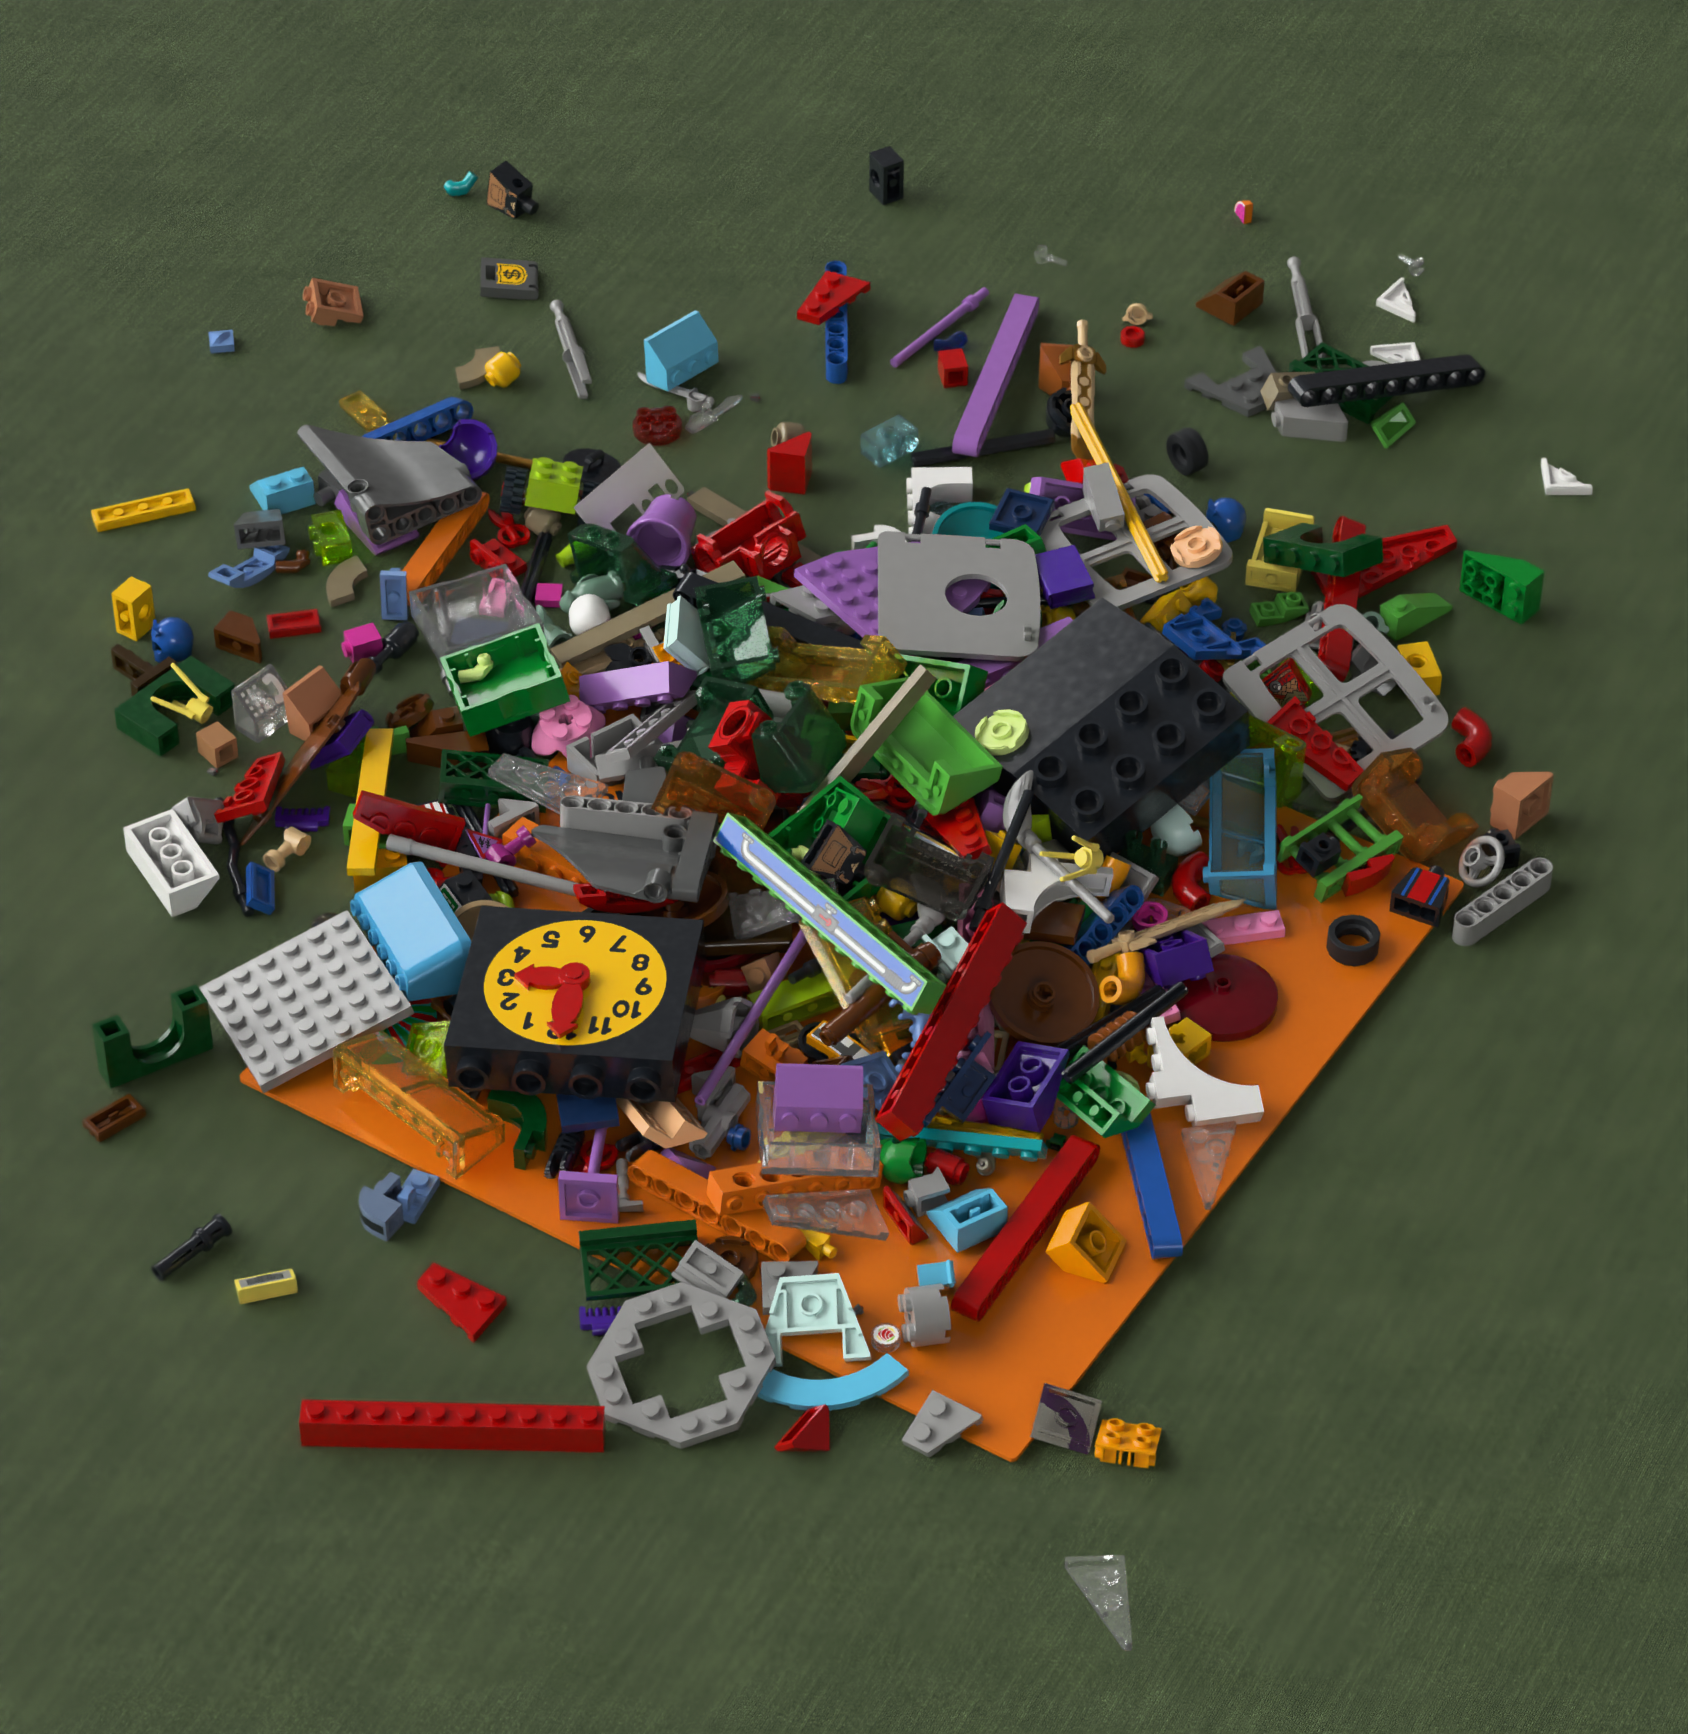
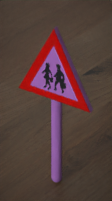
[465,803,503,859]

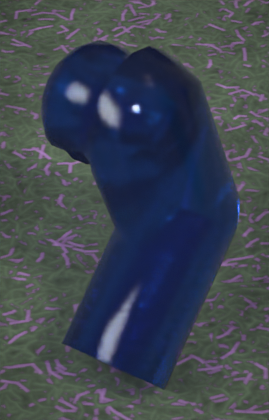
[934,331,968,351]

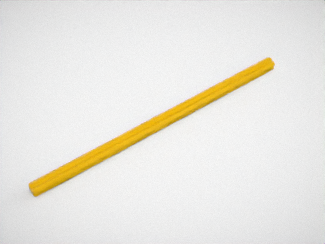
[1070,402,1169,583]

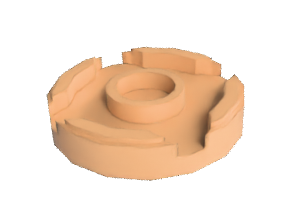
[1170,526,1223,568]

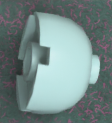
[1151,804,1202,857]

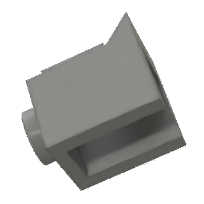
[903,1166,950,1217]

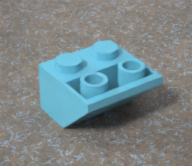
[926,1188,1008,1253]

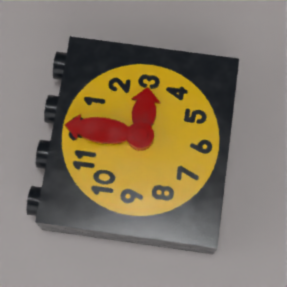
[444,906,706,1103]

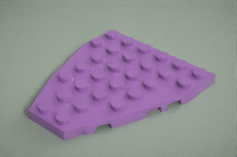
[794,541,991,656]

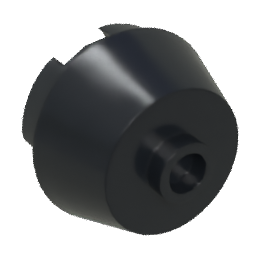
[1045,388,1072,438]
[486,716,536,756]

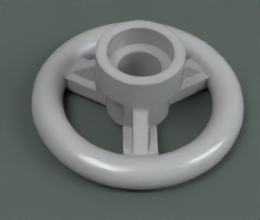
[1459,836,1505,887]

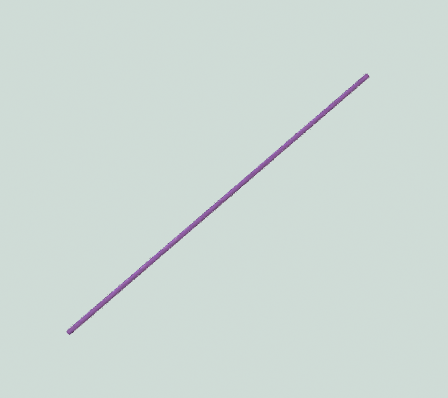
[694,785,903,1106]

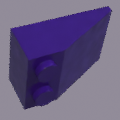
[1138,929,1214,989]
[982,1041,1070,1133]

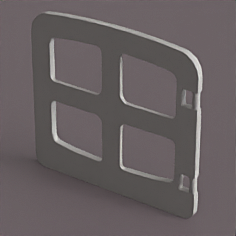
[1040,474,1233,610]
[1223,604,1448,801]

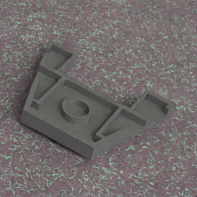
[1184,346,1276,417]

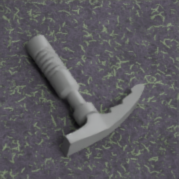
[616,1158,644,1212]

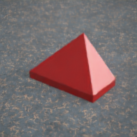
[774,1404,830,1452]

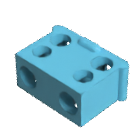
[917,1260,955,1288]

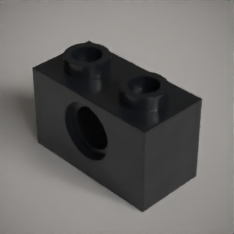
[869,146,904,205]

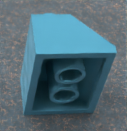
[644,310,719,392]

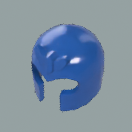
[1206,497,1247,543]
[151,617,194,663]

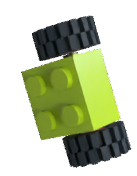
[500,457,601,527]

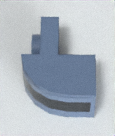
[359,1172,404,1242]

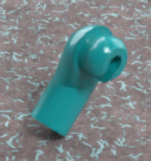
[444,171,479,196]

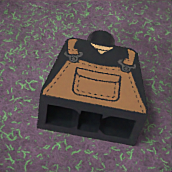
[486,161,539,218]
[801,819,871,885]

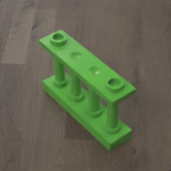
[1277,794,1404,903]

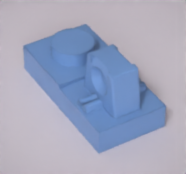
[380,568,409,621]
[394,1169,440,1224]

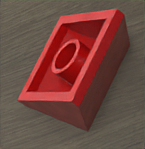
[767,431,812,495]

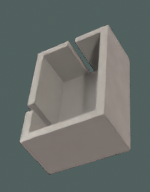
[566,714,663,790]

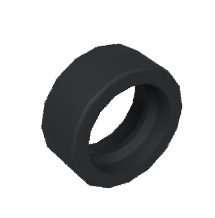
[1326,915,1380,966]

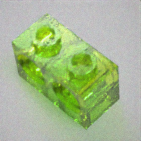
[326,740,365,798]

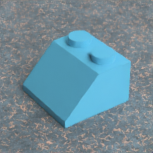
[249,466,315,515]

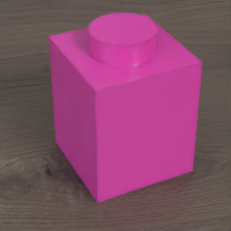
[341,623,383,663]

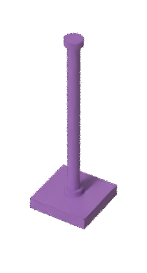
[558,1128,619,1224]

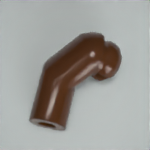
[276,549,311,573]

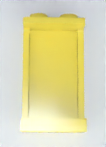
[1245,508,1315,592]

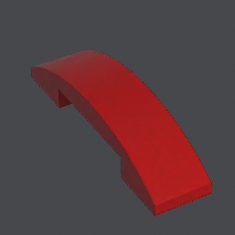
[573,883,678,913]

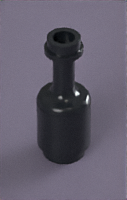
[369,621,419,675]

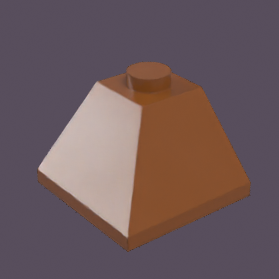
[1038,343,1074,395]

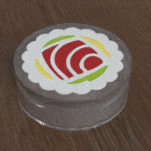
[871,1323,901,1353]

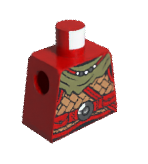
[1262,658,1312,709]

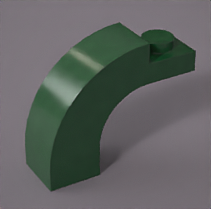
[487,1090,548,1170]

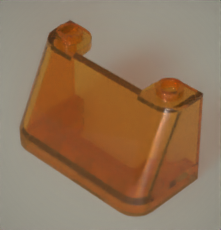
[1352,747,1479,863]
[651,752,776,830]

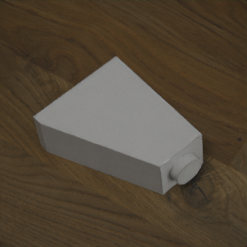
[1271,398,1348,442]
[1083,462,1125,532]

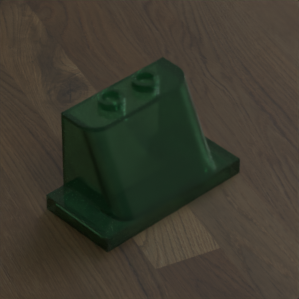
[567,524,678,606]

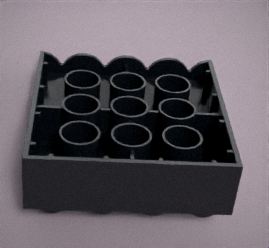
[953,598,1250,862]

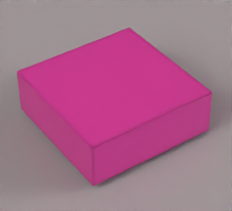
[535,583,563,608]

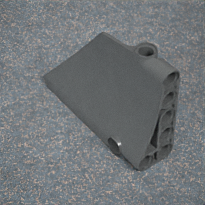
[297,425,482,545]
[531,811,718,903]

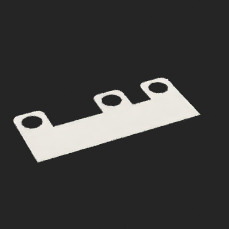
[573,443,684,554]

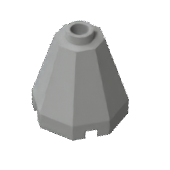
[690,997,759,1058]

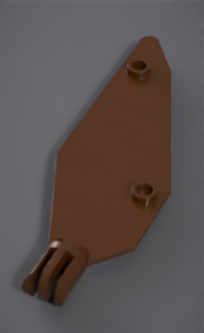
[240,658,376,846]

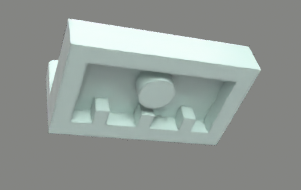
[921,926,968,979]

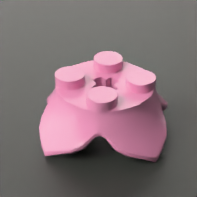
[532,695,606,758]

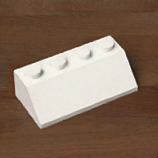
[123,809,220,917]

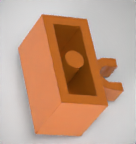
[740,1028,808,1088]

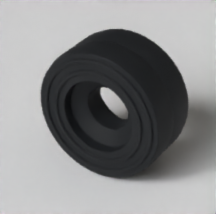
[1166,427,1209,475]

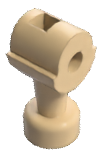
[263,826,311,872]

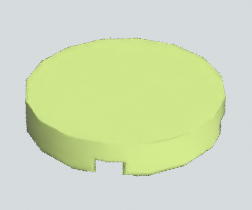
[974,709,1029,756]

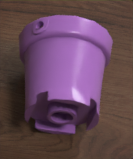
[625,494,697,575]

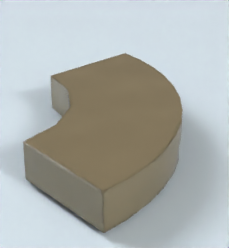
[455,346,500,390]
[326,555,368,608]

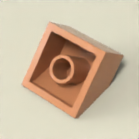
[1490,772,1554,840]

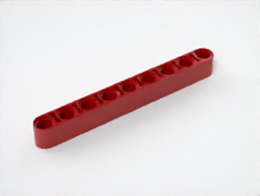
[1318,515,1366,683]
[950,1134,1101,1322]

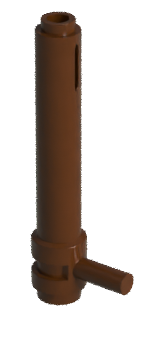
[819,931,941,1047]

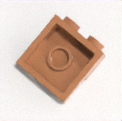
[303,278,364,327]

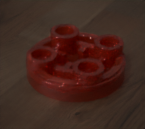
[633,406,682,446]

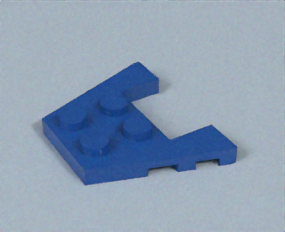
[1162,598,1266,660]

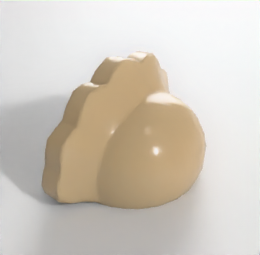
[1122,303,1153,325]

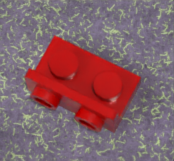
[470,538,527,579]

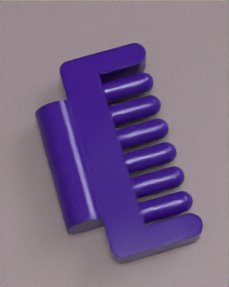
[275,806,330,832]
[579,1306,622,1336]

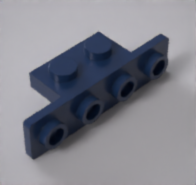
[923,1031,996,1128]

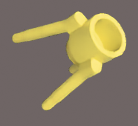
[150,663,213,724]
[1039,835,1104,882]

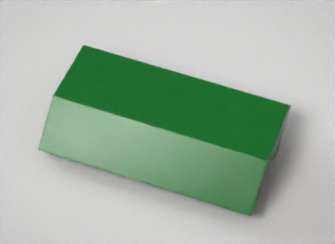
[1057,1045,1156,1138]

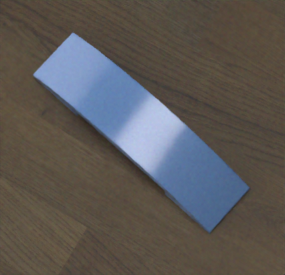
[208,545,290,588]

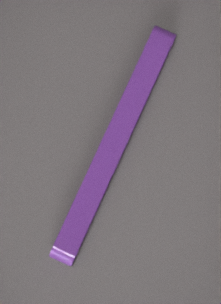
[952,293,1040,457]

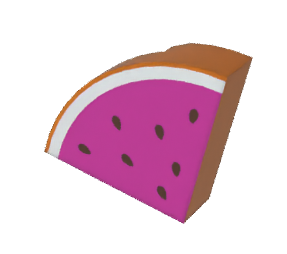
[1234,200,1253,224]

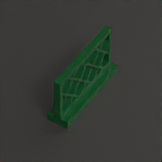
[1288,342,1393,424]
[438,749,549,813]
[579,1219,698,1301]

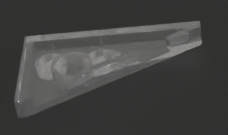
[1181,1121,1236,1210]
[1064,1555,1132,1651]

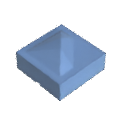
[208,330,235,354]

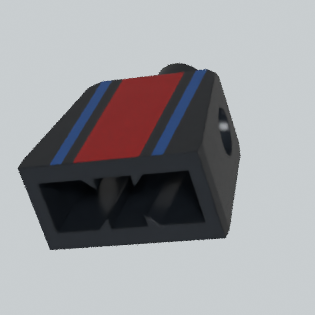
[1389,865,1450,928]

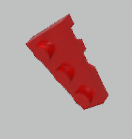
[797,270,871,325]
[417,1262,507,1343]

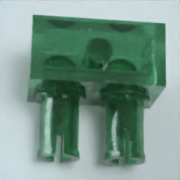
[1118,830,1178,897]

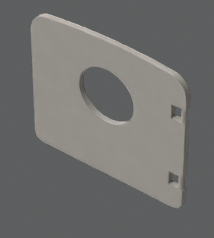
[878,531,1041,662]

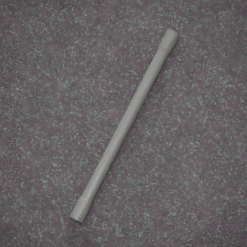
[386,834,607,897]

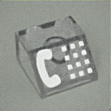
[231,664,288,743]

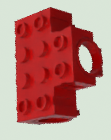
[690,491,806,580]
[708,700,824,815]

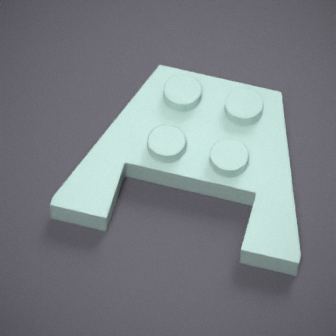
[765,1273,872,1367]

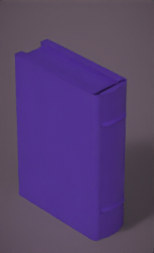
[1035,545,1095,609]
[309,709,374,770]

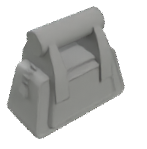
[172,796,224,844]

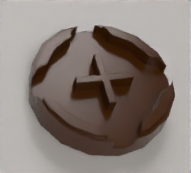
[385,693,434,729]

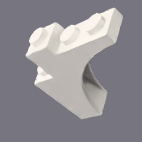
[1000,853,1113,934]
[1146,1016,1264,1131]

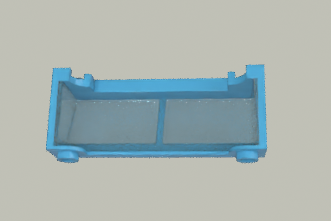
[1203,748,1277,909]

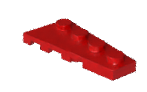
[1261,696,1364,792]
[214,751,286,823]
[353,790,466,868]
[924,797,993,865]

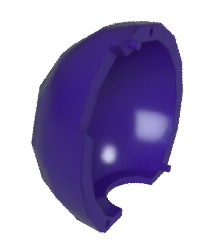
[439,419,498,481]

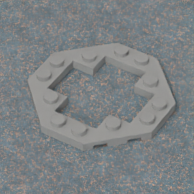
[586,1282,776,1449]

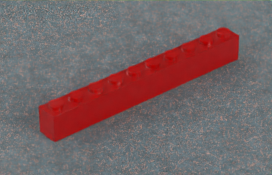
[875,902,1027,1141]
[299,1399,606,1453]

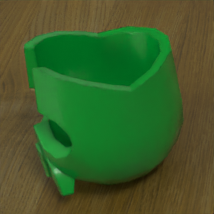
[878,1137,927,1184]

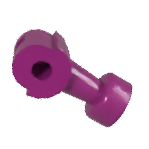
[485,825,537,867]

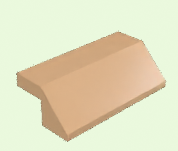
[616,1097,708,1149]

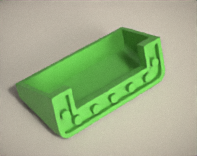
[850,677,1003,816]

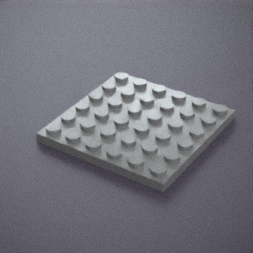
[199,910,414,1093]

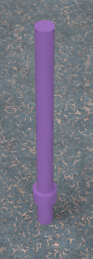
[890,287,989,368]

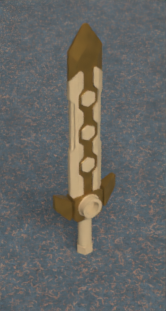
[1059,320,1106,460]

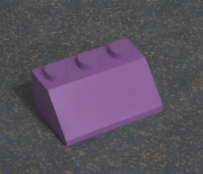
[772,1063,863,1133]

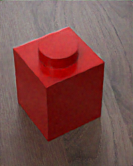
[938,348,968,388]

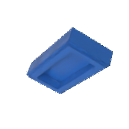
[246,862,275,915]

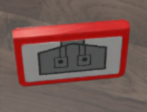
[883,1186,929,1245]

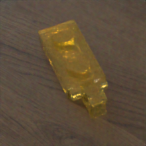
[339,390,389,432]

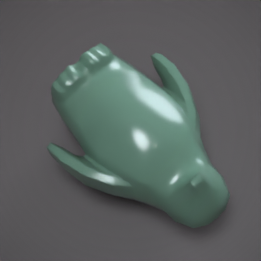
[559,571,624,614]

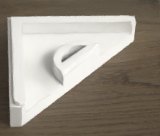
[1376,278,1416,323]
[1370,342,1421,364]
[1541,458,1593,495]

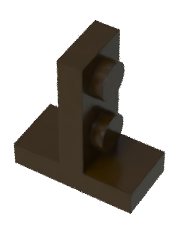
[110,644,177,696]

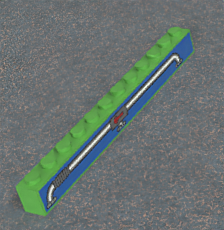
[713,813,947,1015]

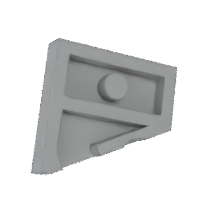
[761,1261,818,1315]
[902,1390,984,1457]

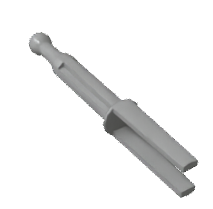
[1287,256,1326,367]
[550,299,592,399]

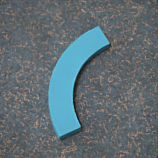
[757,1353,909,1411]

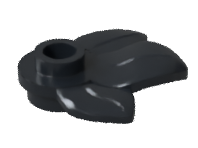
[604,643,652,672]

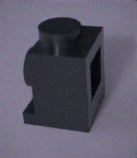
[1481,828,1521,870]
[1295,832,1342,878]

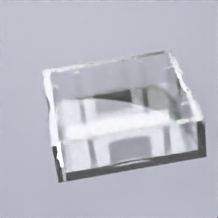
[409,564,544,667]
[755,1081,881,1177]

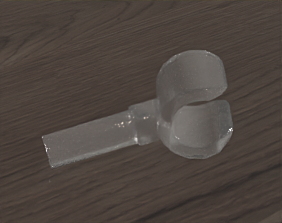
[1034,245,1068,266]
[1398,254,1424,276]

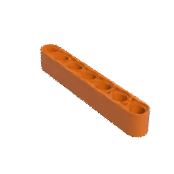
[402,492,490,608]
[627,1150,807,1261]

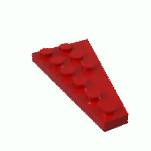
[1310,524,1457,598]

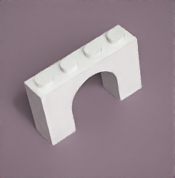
[906,467,973,542]

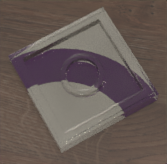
[1030,1383,1102,1455]

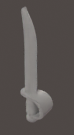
[638,372,714,412]

